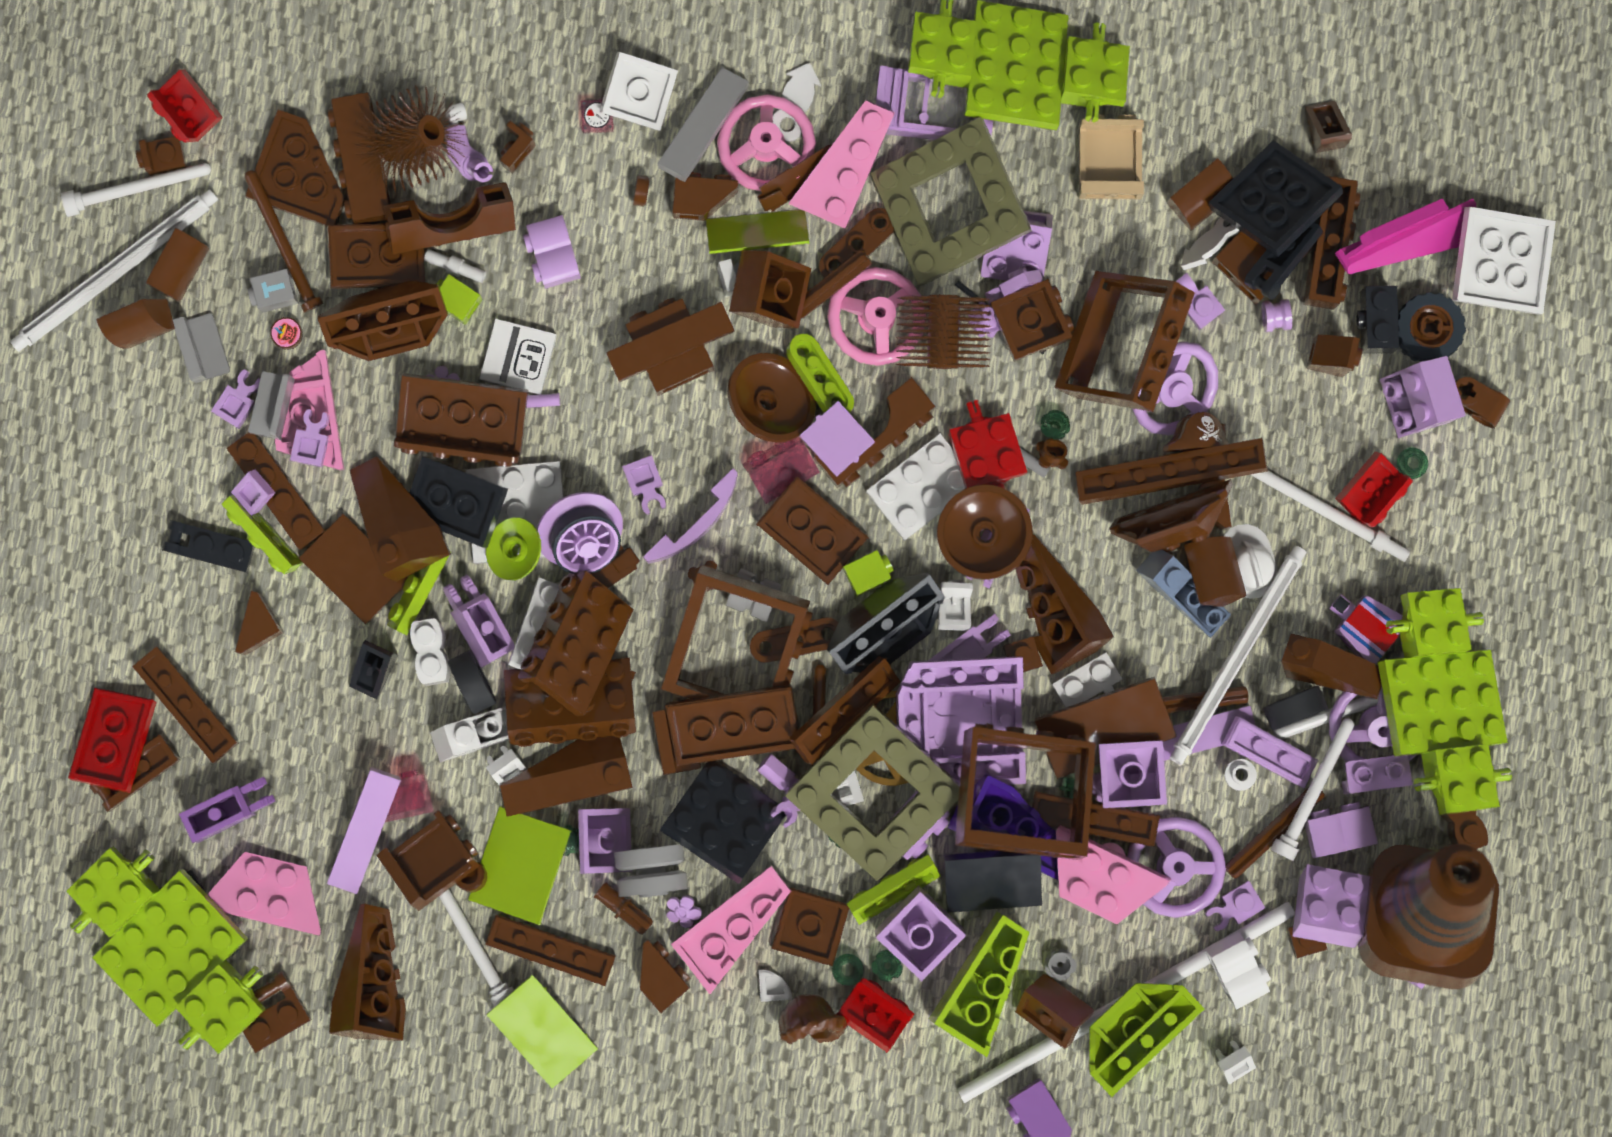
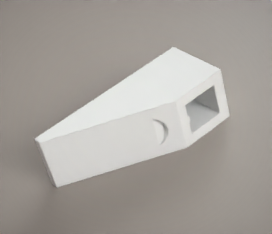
[430,706,509,763]

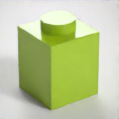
[436,275,483,325]
[843,550,894,597]

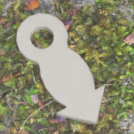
[773,63,821,142]
[1181,217,1240,270]

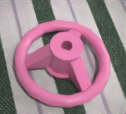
[717,94,816,191]
[827,267,926,366]

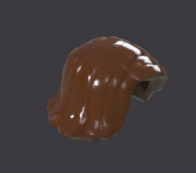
[778,994,848,1044]

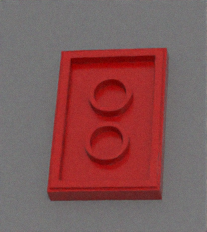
[68,687,157,793]

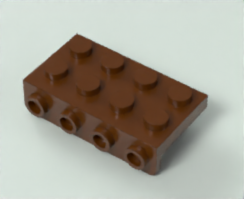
[393,373,528,467]
[518,571,634,716]
[504,658,636,747]

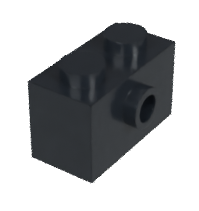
[1356,286,1399,354]

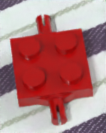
[948,400,1027,489]

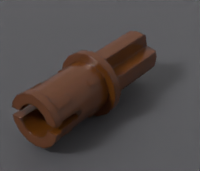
[594,882,653,935]

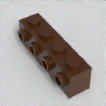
[328,92,391,224]
[1303,176,1360,310]

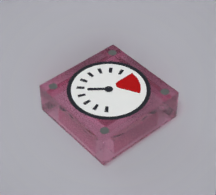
[581,99,614,133]

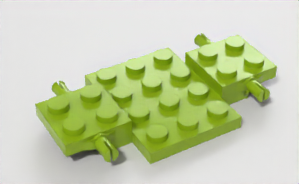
[908,0,1130,130]
[1378,588,1512,815]
[66,846,266,1054]

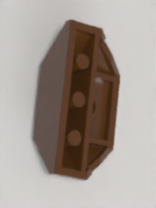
[317,280,448,361]
[1109,479,1233,553]

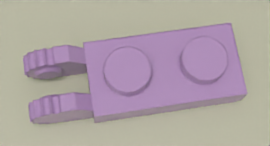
[928,614,1011,661]

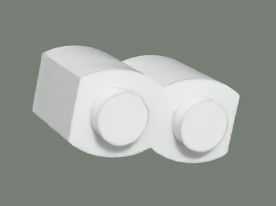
[410,618,451,686]
[1205,932,1271,1009]

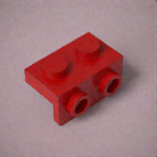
[147,69,223,143]
[1335,451,1413,528]
[836,977,914,1053]

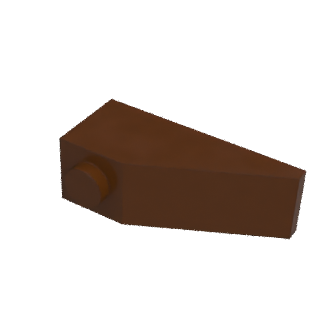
[1281,633,1382,699]

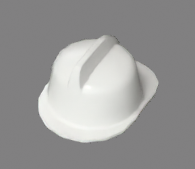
[1224,524,1277,599]

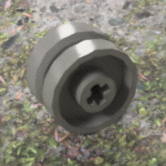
[613,845,688,898]

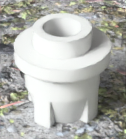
[1224,759,1257,791]

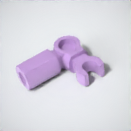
[756,754,800,828]

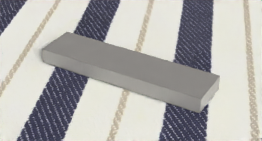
[658,67,749,182]

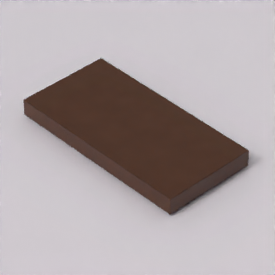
[1035,676,1177,779]
[665,684,799,766]

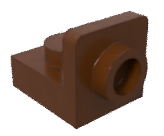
[500,120,536,174]
[136,136,187,176]

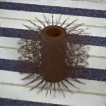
[353,85,468,192]
[896,294,992,369]

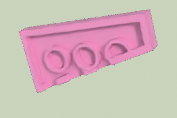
[788,100,895,228]
[671,865,791,994]

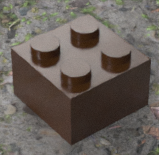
[729,250,812,329]

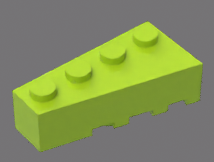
[929,911,1029,1058]

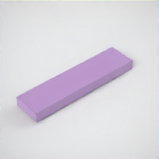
[327,767,401,894]

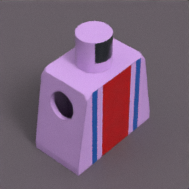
[1329,594,1402,664]

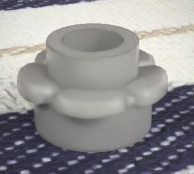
[1045,949,1076,981]

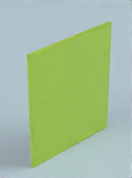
[468,807,571,925]

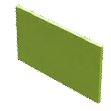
[706,209,810,254]
[486,974,598,1089]

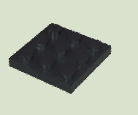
[1208,140,1343,257]
[659,760,786,884]

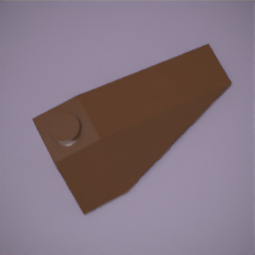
[350,456,451,582]
[1016,534,1114,674]
[500,736,633,817]

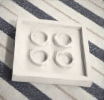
[1452,207,1556,315]
[466,461,563,564]

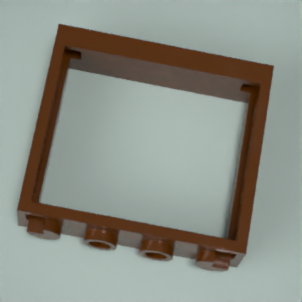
[1054,271,1195,412]
[661,565,813,699]
[955,723,1096,860]

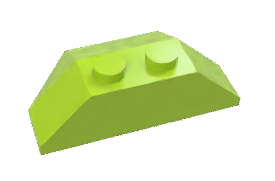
[1089,983,1205,1097]

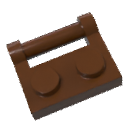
[243,971,312,1053]

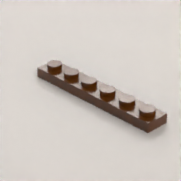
[1075,438,1268,505]

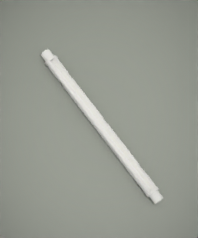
[10,189,218,352]
[1170,546,1307,765]

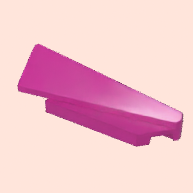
[1335,198,1477,274]

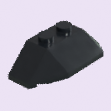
[827,572,945,674]

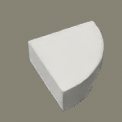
[759,970,792,1002]

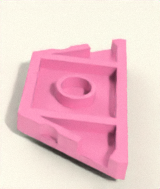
[275,350,345,471]
[1056,825,1171,924]
[207,852,321,936]

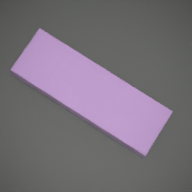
[1221,717,1318,788]

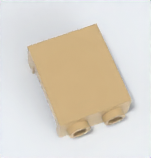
[1079,114,1144,199]

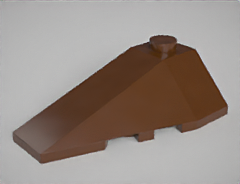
[329,903,406,1041]

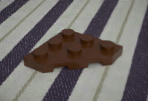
[245,109,345,227]

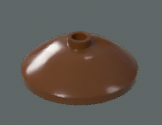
[727,353,816,443]
[937,485,1033,580]

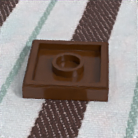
[772,887,849,967]

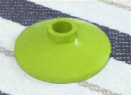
[486,517,541,581]

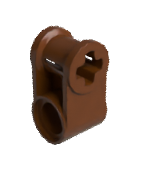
[1455,377,1510,429]

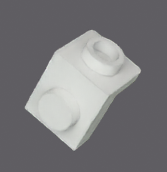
[938,580,973,631]

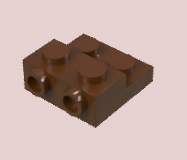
[989,279,1074,362]

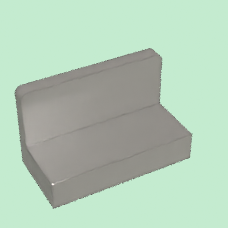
[173,313,230,384]
[248,371,295,440]

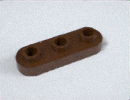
[819,208,894,279]
[750,617,839,663]

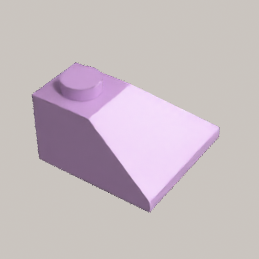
[1099,741,1167,808]

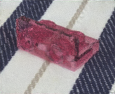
[743,437,820,504]
[361,770,434,823]

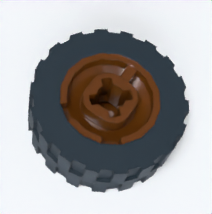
[1398,292,1466,362]

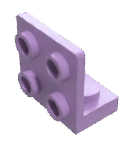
[981,210,1053,281]

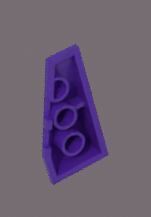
[947,774,1059,881]

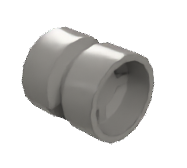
[726,568,782,622]

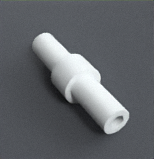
[424,249,486,283]

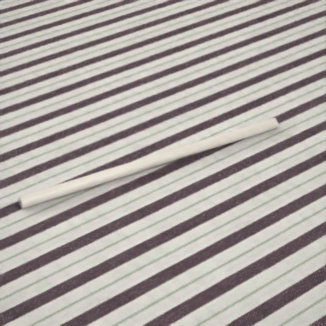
[957,901,1295,1103]

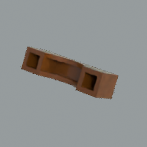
[383,182,516,254]
[814,377,936,489]

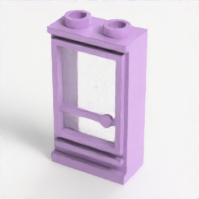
[876,65,993,140]

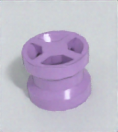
[1261,299,1292,333]

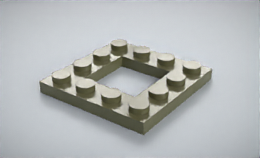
[870,117,1032,286]
[785,703,960,881]

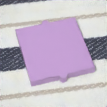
[800,401,875,477]

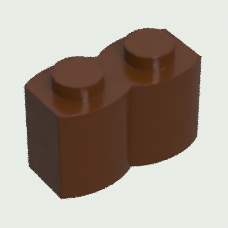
[1436,800,1488,849]

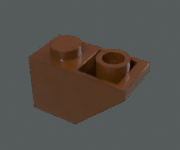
[673,172,739,221]
[1306,334,1363,378]
[640,939,691,1013]

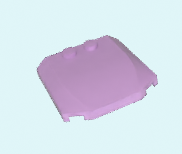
[896,656,1026,785]

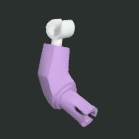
[445,103,493,182]

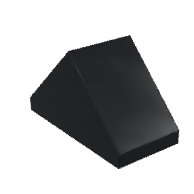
[349,640,399,700]

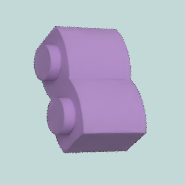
[523,215,581,289]
[1305,802,1378,858]

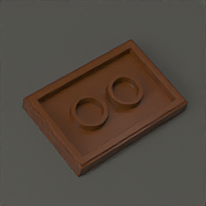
[327,224,425,289]
[756,476,869,585]
[299,514,408,625]

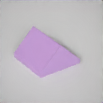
[578,808,632,874]

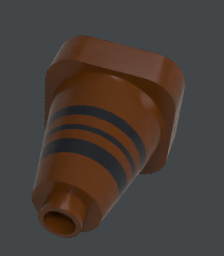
[1358,844,1499,989]

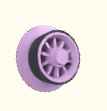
[537,492,623,574]

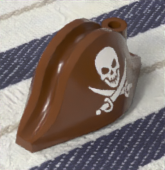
[1163,412,1230,452]

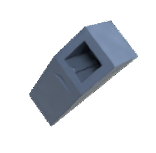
[1136,550,1231,638]

